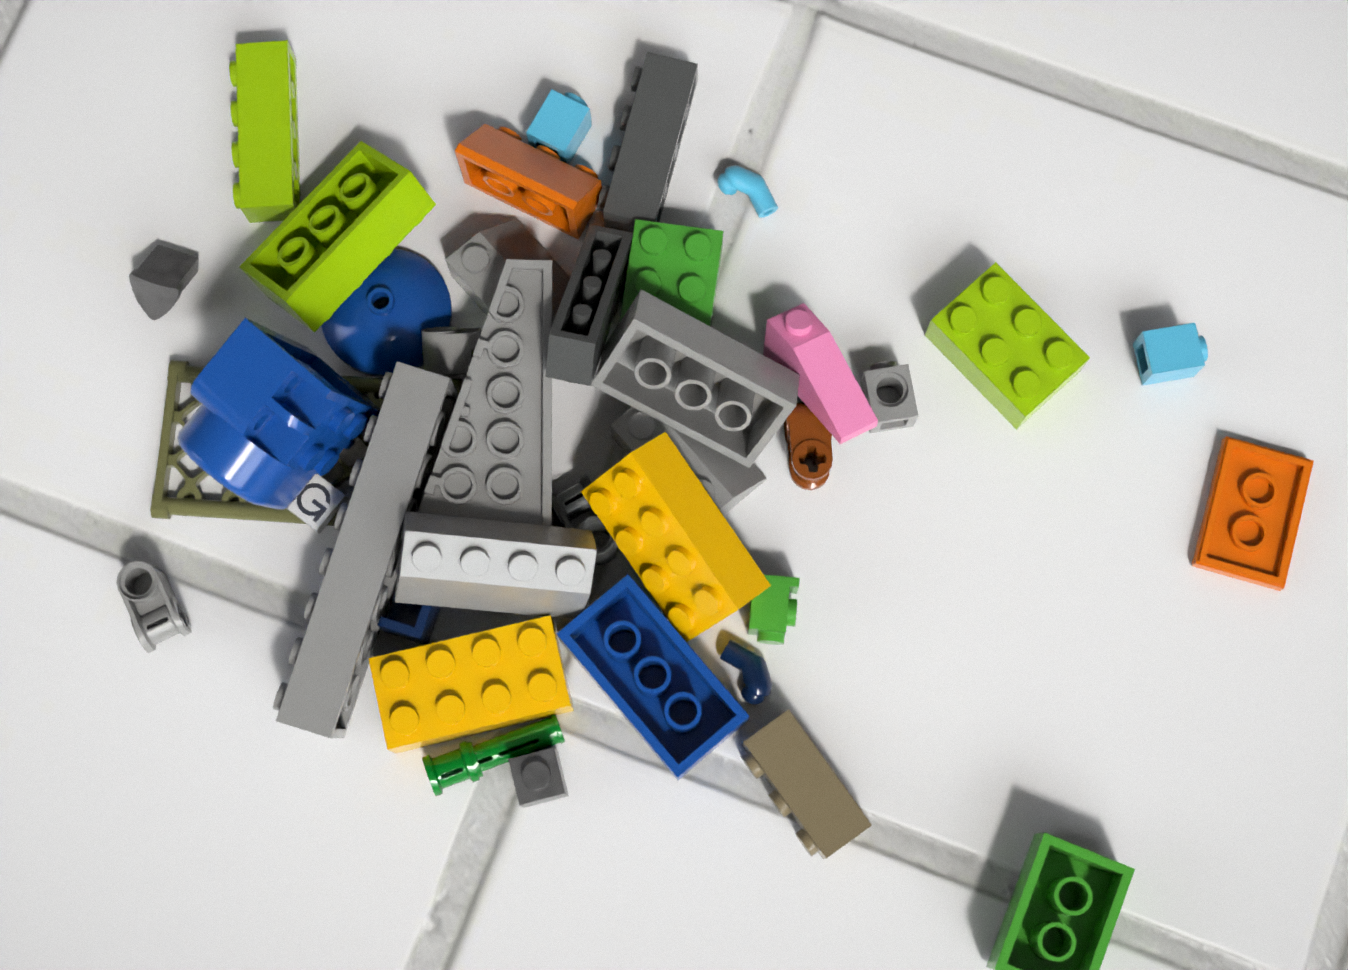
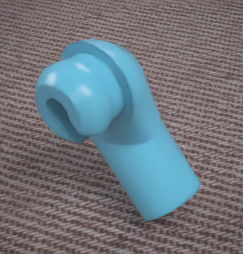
[717,165,778,218]

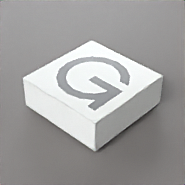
[286,474,348,534]

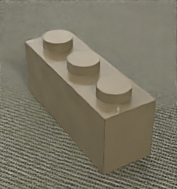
[740,709,872,859]

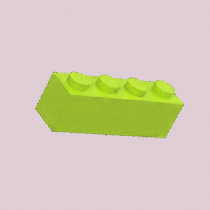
[229,40,301,223]

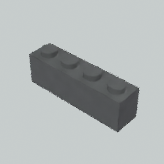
[598,52,698,233]
[545,224,633,386]

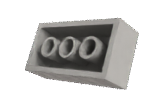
[591,290,800,468]

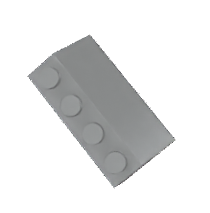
[395,511,597,619]

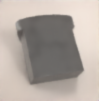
[129,244,198,320]

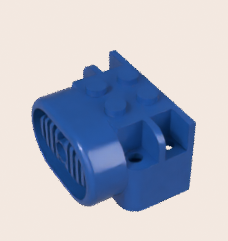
[178,318,381,510]

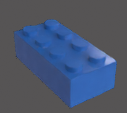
[557,574,749,781]

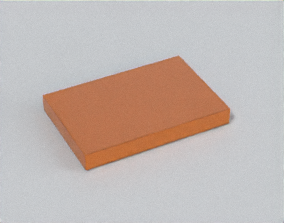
[1191,436,1314,591]

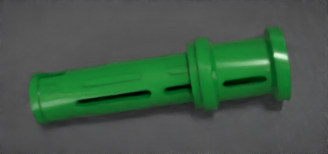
[422,714,565,796]

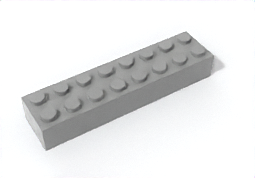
[273,361,458,738]

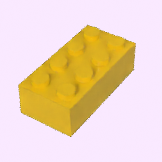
[581,431,771,642]
[368,615,574,754]

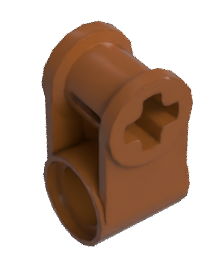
[784,402,833,490]

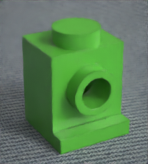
[748,575,800,645]

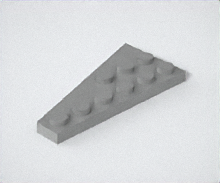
[418,259,552,526]

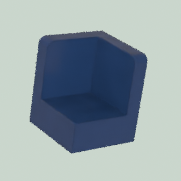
[377,595,441,645]

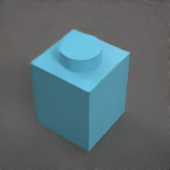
[526,89,592,164]
[1133,323,1208,386]

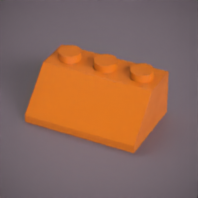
[455,124,602,240]

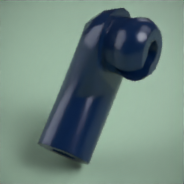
[720,639,772,705]

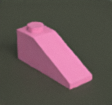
[763,303,878,444]

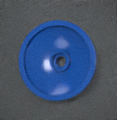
[321,249,452,377]

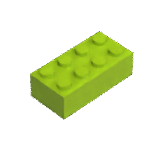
[239,141,436,333]

